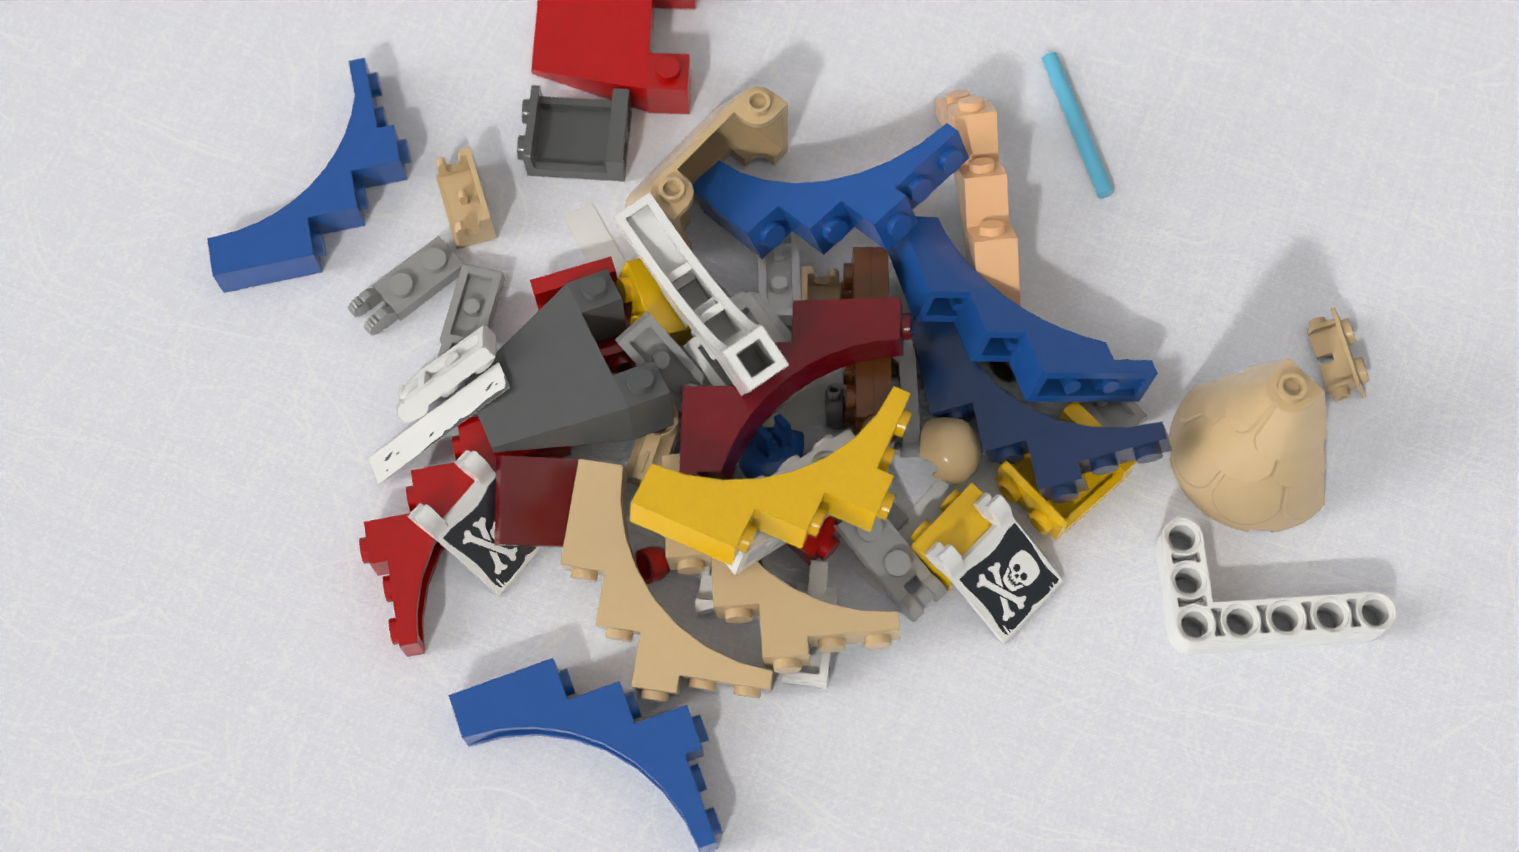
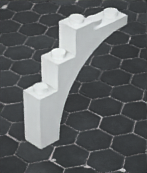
[613,192,789,396]

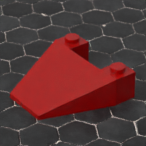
[531,0,696,114]

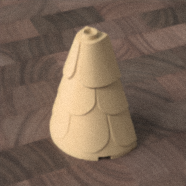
[1169,358,1327,533]

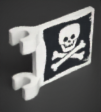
[408,450,541,596]
[925,492,1064,643]

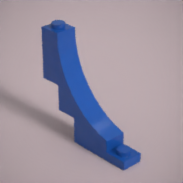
[888,216,1158,402]

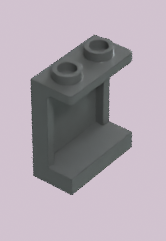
[517,85,632,182]

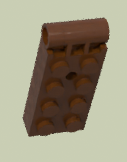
[841,247,897,467]

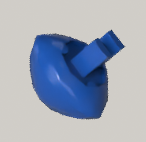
[737,413,804,479]

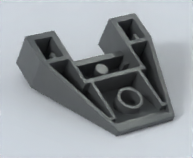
[465,269,675,453]

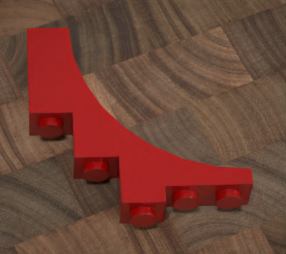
[359,416,572,657]

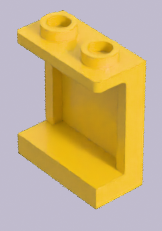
[995,402,1137,541]

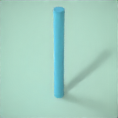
[1042,52,1114,199]

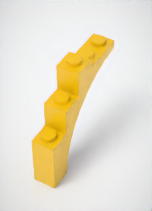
[630,386,913,566]

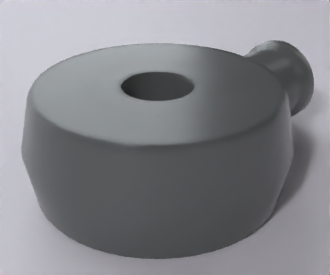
[825,383,843,429]

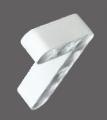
[1155,517,1397,654]

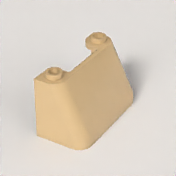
[625,87,788,250]

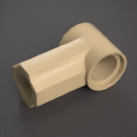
[626,403,682,487]

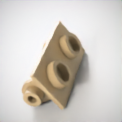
[1307,307,1370,401]

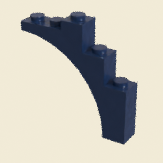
[912,318,1172,503]

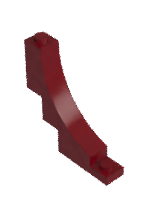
[679,297,912,480]

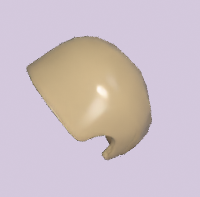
[919,417,981,485]

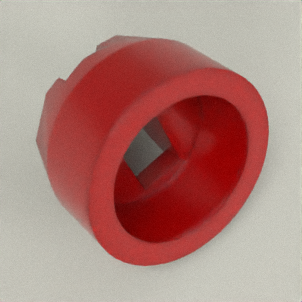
[635,546,671,584]

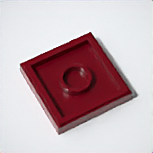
[495,455,579,548]

